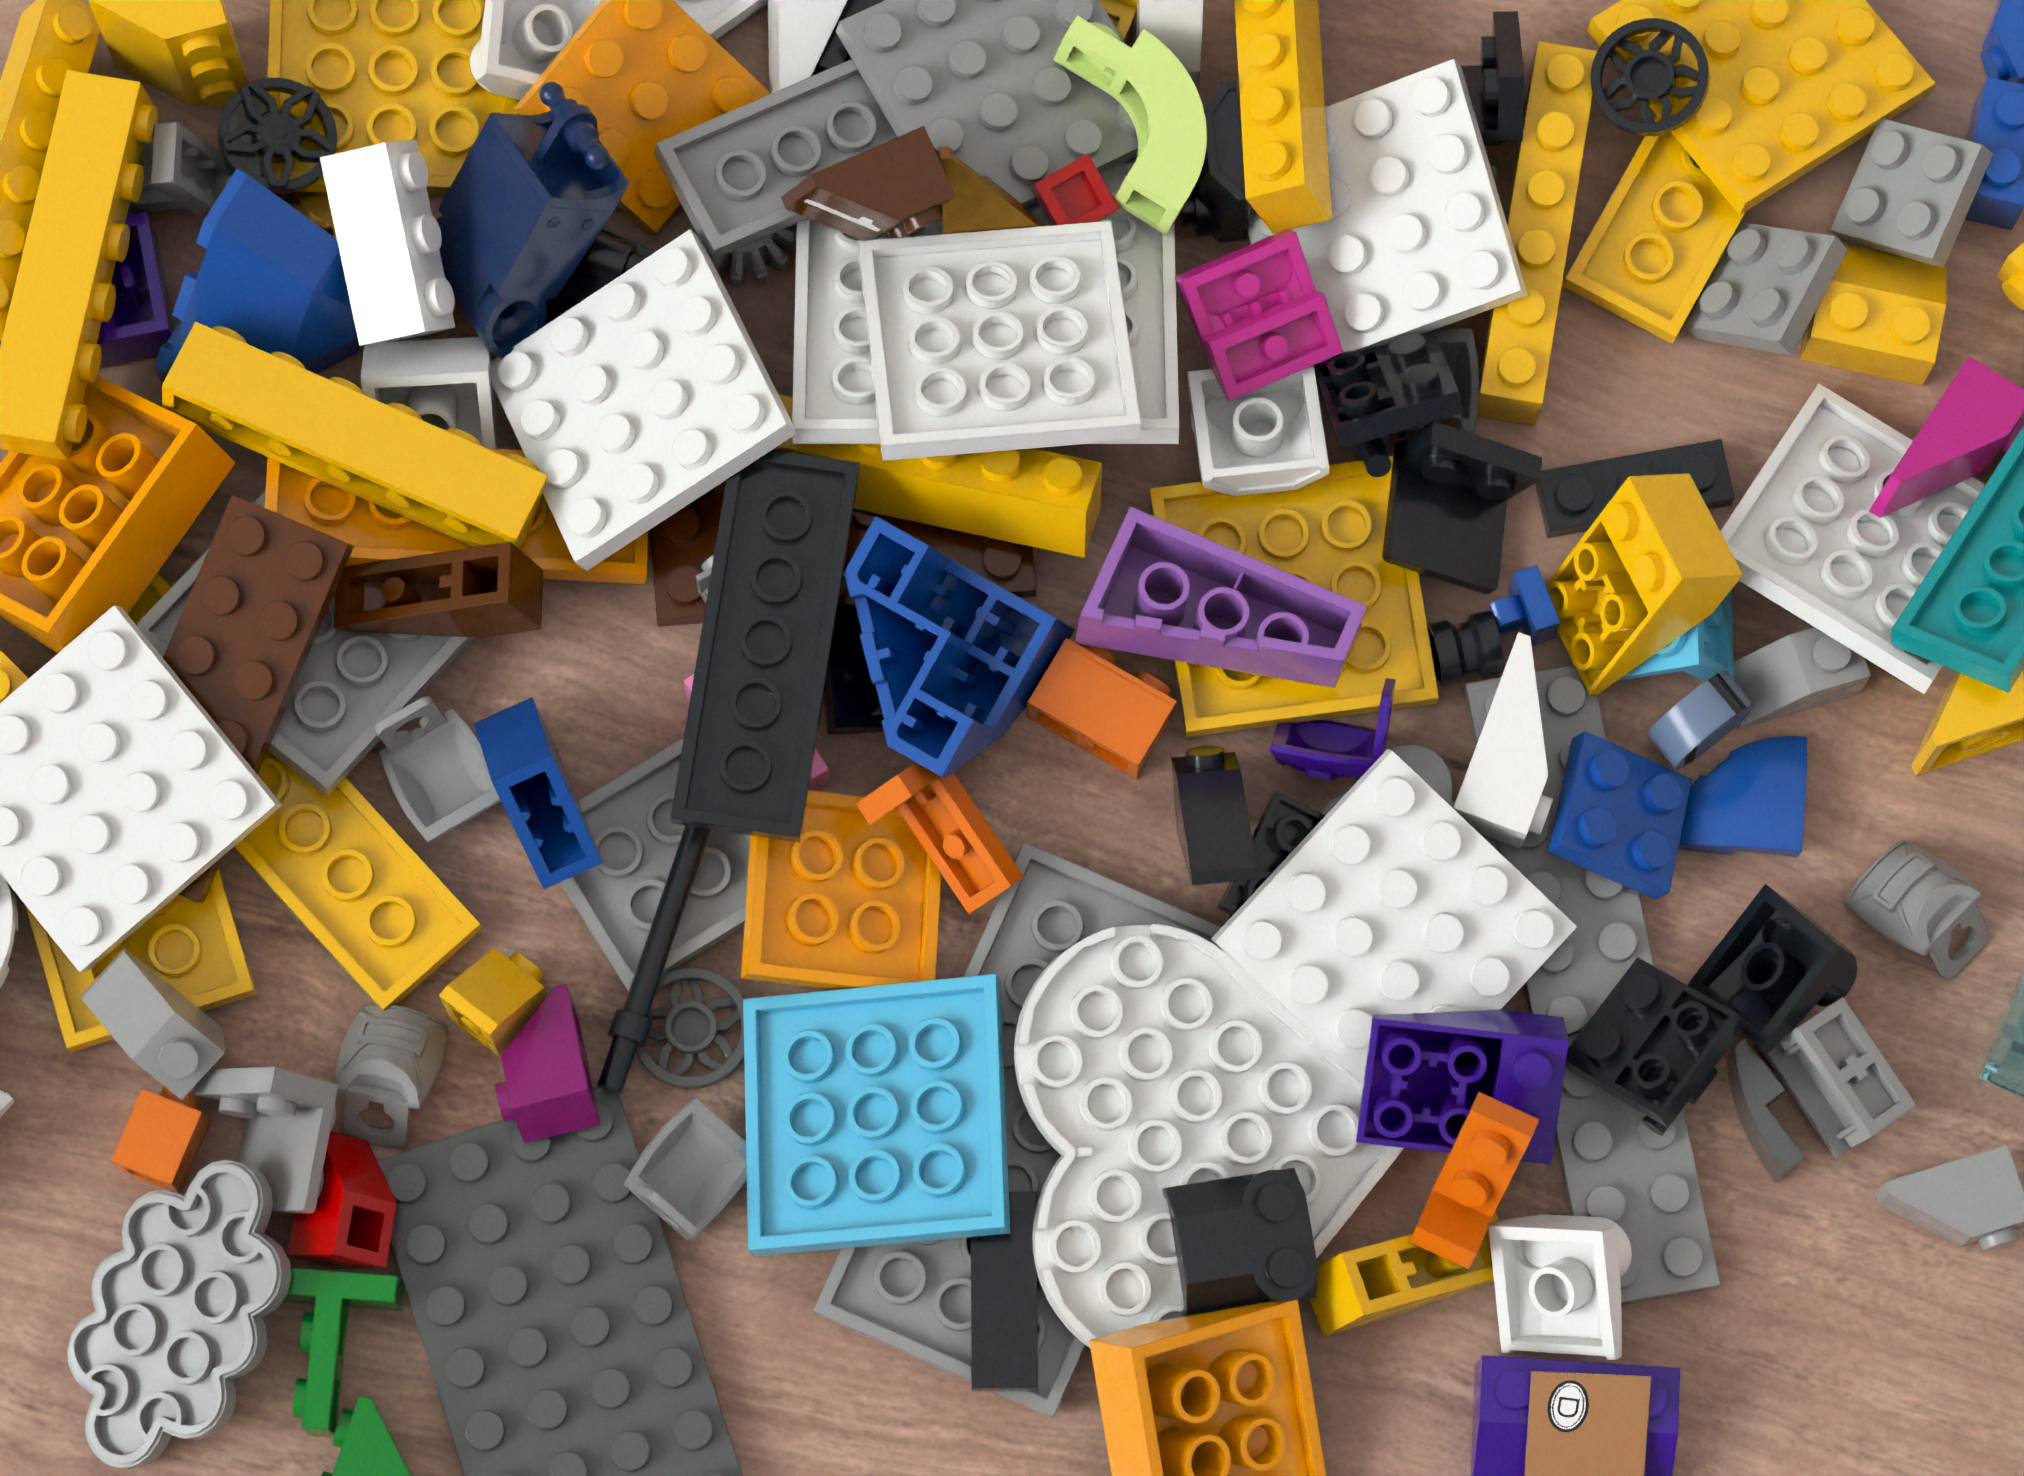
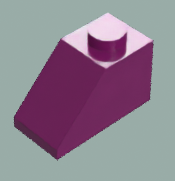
[495,984,600,1143]

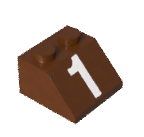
[781,126,956,241]

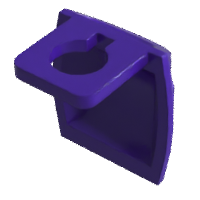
[1270,678,1396,781]

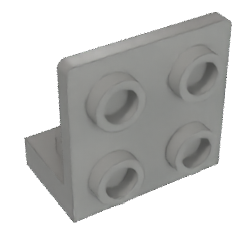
[195,1067,339,1214]

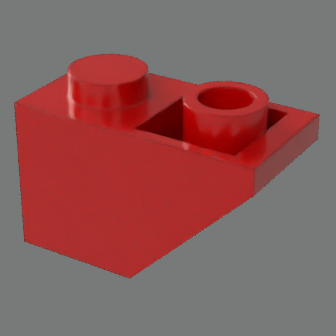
[287,1131,397,1269]

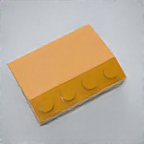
[0,376,236,653]
[1089,1299,1326,1476]

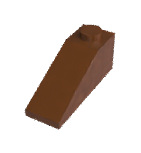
[334,542,543,638]

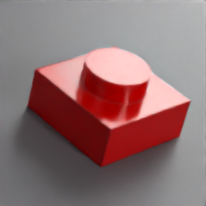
[1030,154,1119,225]

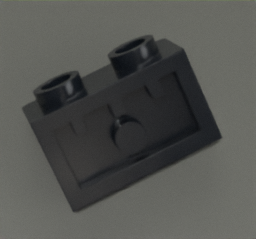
[1461,11,1525,146]

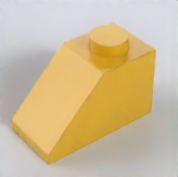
[439,948,548,1059]

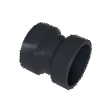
[1427,610,1504,686]

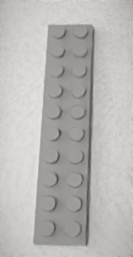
[1464,665,1720,1305]

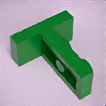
[282,1268,404,1437]

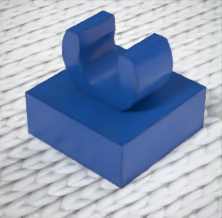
[1489,565,1560,646]

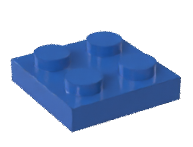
[1548,731,1692,900]

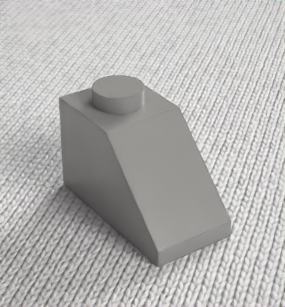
[1733,627,1871,730]
[81,948,225,1100]
[1874,1144,2024,1252]

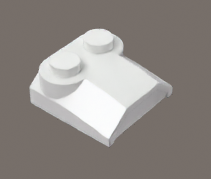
[470,0,602,100]
[1187,365,1329,496]
[1488,1214,1632,1360]

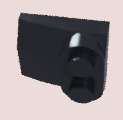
[1180,80,1251,243]
[1687,884,1857,1054]
[1162,1168,1318,1317]

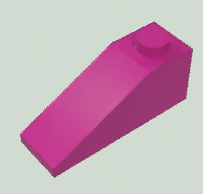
[1869,356,2024,518]

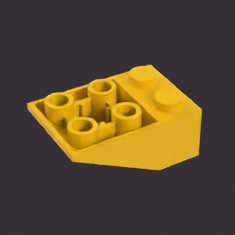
[1546,473,1743,695]

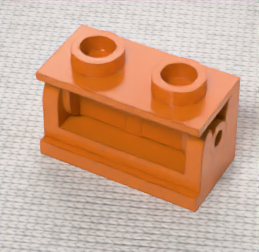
[1027,638,1177,780]

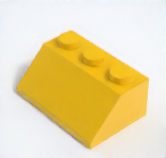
[88,0,249,107]

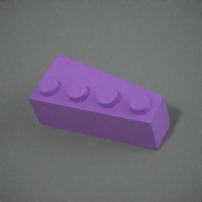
[1075,506,1367,688]

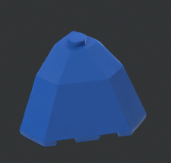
[154,169,361,384]
[844,516,1075,778]

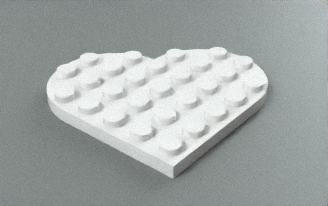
[1014,924,1404,1349]

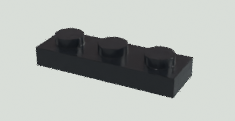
[1535,439,1735,538]

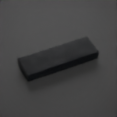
[971,1191,1038,1392]

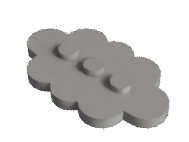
[67,1160,292,1469]

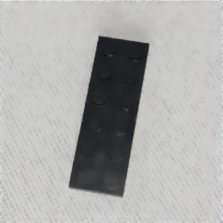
[670,450,860,843]

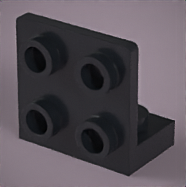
[1382,421,1542,594]

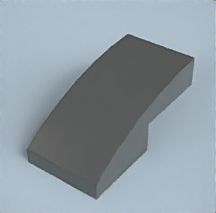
[1726,1039,1805,1183]

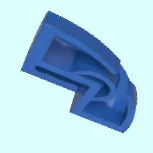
[1678,736,1807,857]

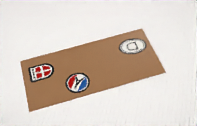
[1524,1371,1651,1476]

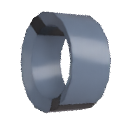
[1647,671,1755,770]

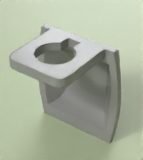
[374,696,501,843]
[1844,840,1989,980]
[335,1004,447,1148]
[624,1098,747,1240]

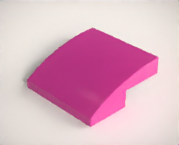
[1174,229,1344,401]

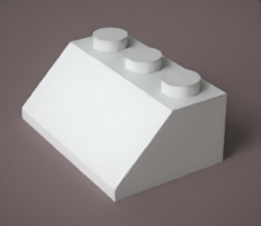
[320,140,455,346]

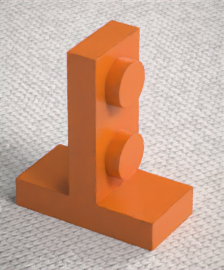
[855,762,1024,914]
[1409,1092,1539,1269]

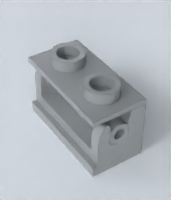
[1763,997,1917,1159]

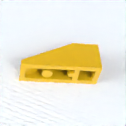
[1310,1211,1499,1337]

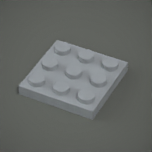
[559,738,750,993]

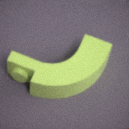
[1053,15,1207,235]

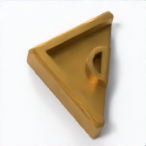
[939,146,1045,234]

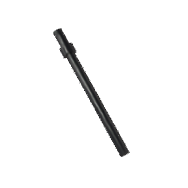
[597,826,711,1094]

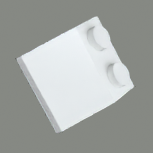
[361,337,498,449]

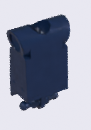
[436,82,630,358]

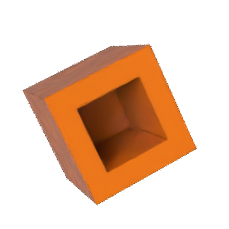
[111,1086,211,1193]

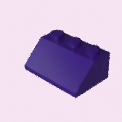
[1470,1355,1680,1476]

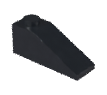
[1171,746,1258,885]

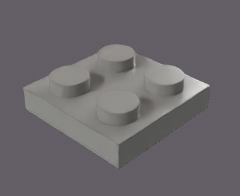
[1830,119,1993,268]
[1685,222,1848,355]

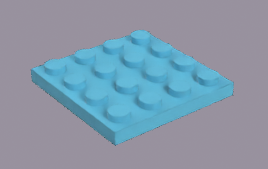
[743,974,1010,1256]

